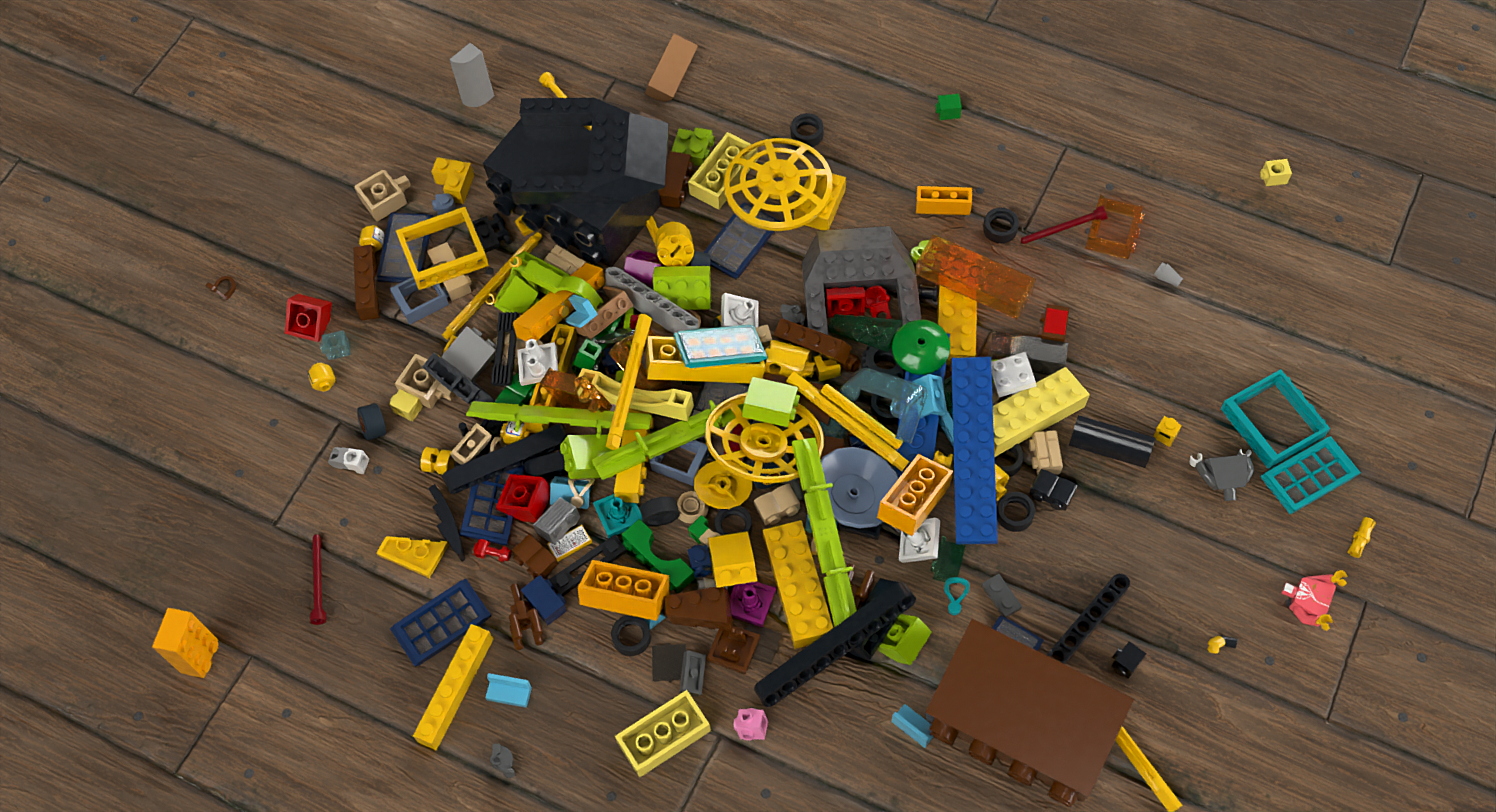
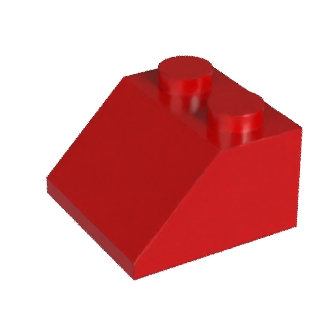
[826,286,866,318]
[284,294,332,342]
[496,474,550,523]

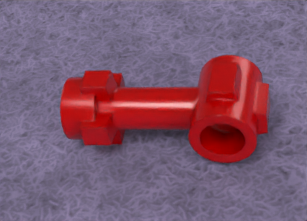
[473,539,512,563]

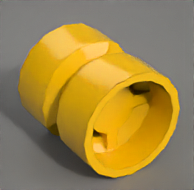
[420,447,455,475]

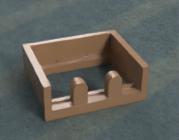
[563,286,634,340]

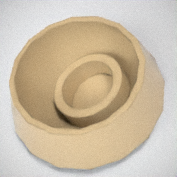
[677,491,709,524]

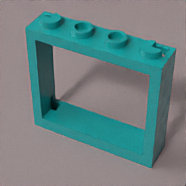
[1220,369,1330,470]

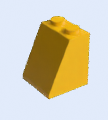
[708,531,757,588]

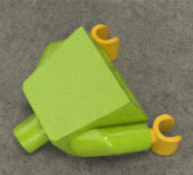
[486,256,541,314]

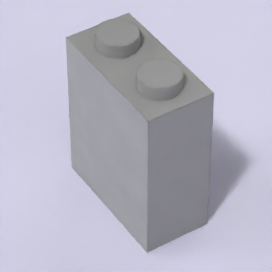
[441,326,496,382]

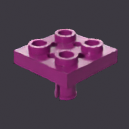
[730,582,776,627]

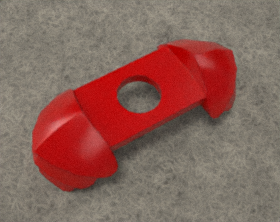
[865,286,897,341]

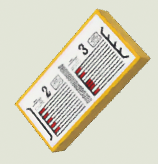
[547,525,592,562]

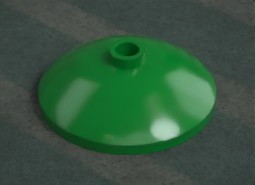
[892,320,950,375]

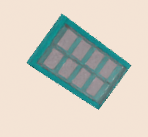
[673,325,767,368]
[1260,436,1361,514]

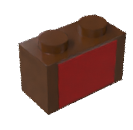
[1037,304,1070,349]

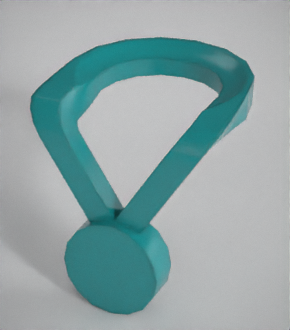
[943,577,970,615]

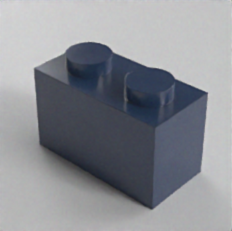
[521,575,567,626]

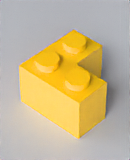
[431,157,474,204]

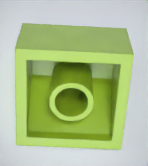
[877,614,932,665]

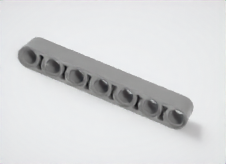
[605,267,699,334]

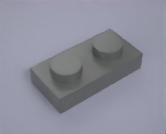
[982,574,1022,618]
[679,651,706,697]

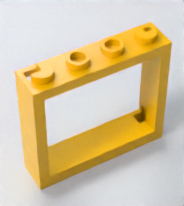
[396,207,489,290]

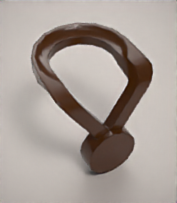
[205,276,237,300]

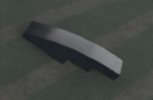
[422,352,496,405]
[428,484,465,562]

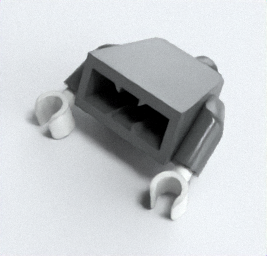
[1189,449,1254,501]

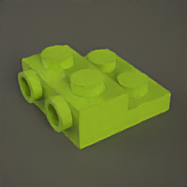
[672,127,715,166]

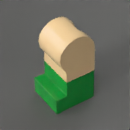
[688,515,720,553]

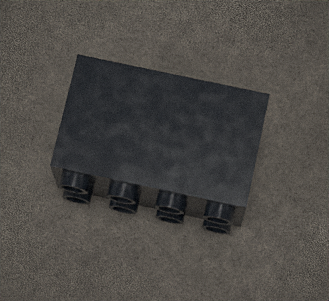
[483,119,661,267]

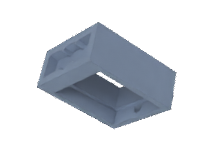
[390,277,449,325]
[649,440,710,486]

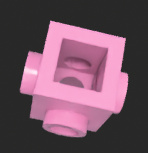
[734,708,768,741]

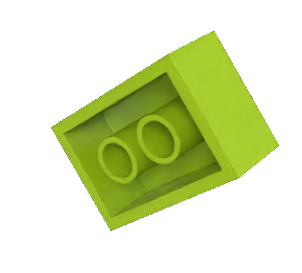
[653,266,711,310]

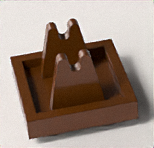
[707,626,760,675]

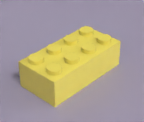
[688,132,758,210]
[615,690,711,778]

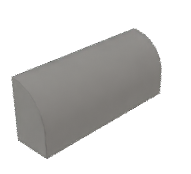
[449,43,494,107]

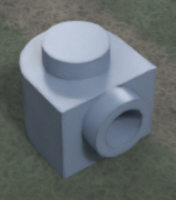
[432,193,456,215]

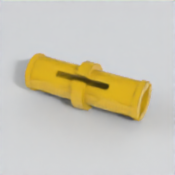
[1347,517,1376,558]

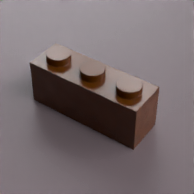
[659,151,694,208]

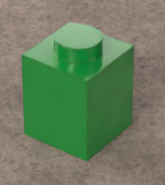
[935,94,962,120]

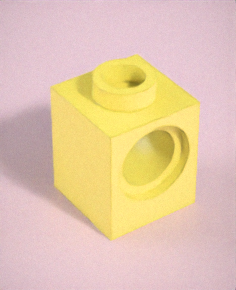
[1260,159,1292,186]
[389,389,423,422]

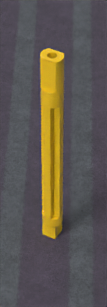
[606,314,652,450]
[786,371,909,471]
[1115,727,1183,812]

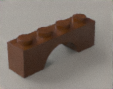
[353,245,380,320]
[774,318,852,365]

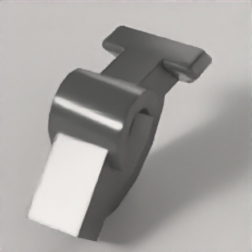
[780,304,807,327]
[490,744,515,778]

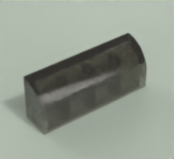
[988,330,1068,375]

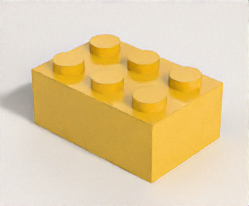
[794,168,846,231]

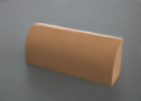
[644,34,698,101]

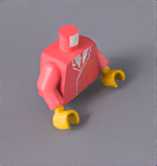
[1281,570,1347,631]

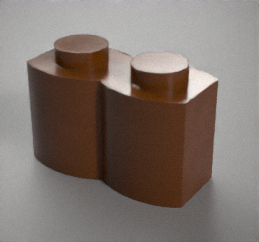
[512,534,559,579]

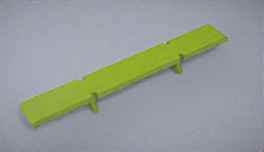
[591,392,747,480]
[466,401,652,438]
[792,438,856,626]

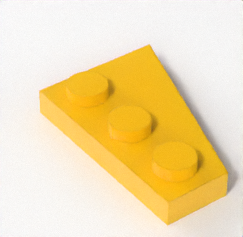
[376,536,449,578]

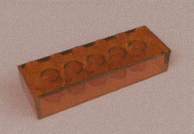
[915,234,1036,319]

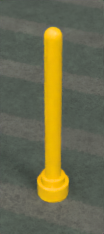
[539,72,592,131]

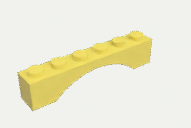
[575,368,694,421]

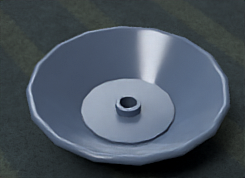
[821,447,898,528]

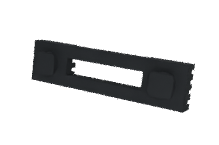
[491,312,519,386]
[549,535,627,596]

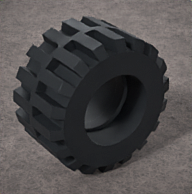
[861,339,906,390]

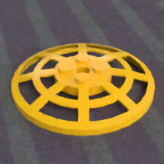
[724,138,833,231]
[705,393,824,483]

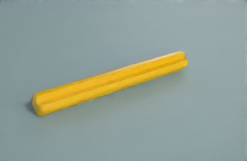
[821,384,903,449]

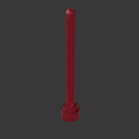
[1021,205,1108,244]
[310,534,326,625]

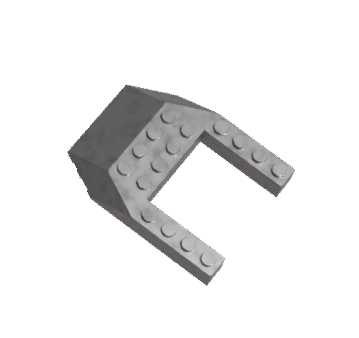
[802,226,921,360]

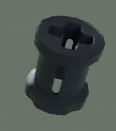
[918,284,938,302]

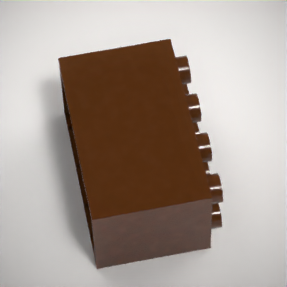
[925,619,1134,808]

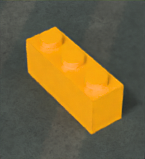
[916,186,972,215]

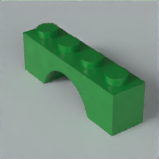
[573,314,624,370]
[622,519,695,594]

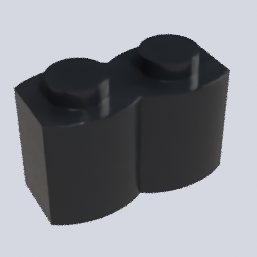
[1030,469,1077,511]

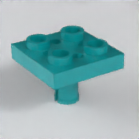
[593,494,643,539]

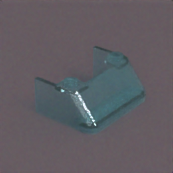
[840,368,927,443]

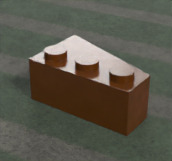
[665,586,733,632]

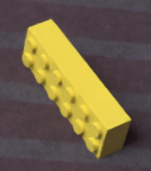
[993,367,1090,457]

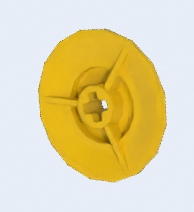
[694,461,752,509]

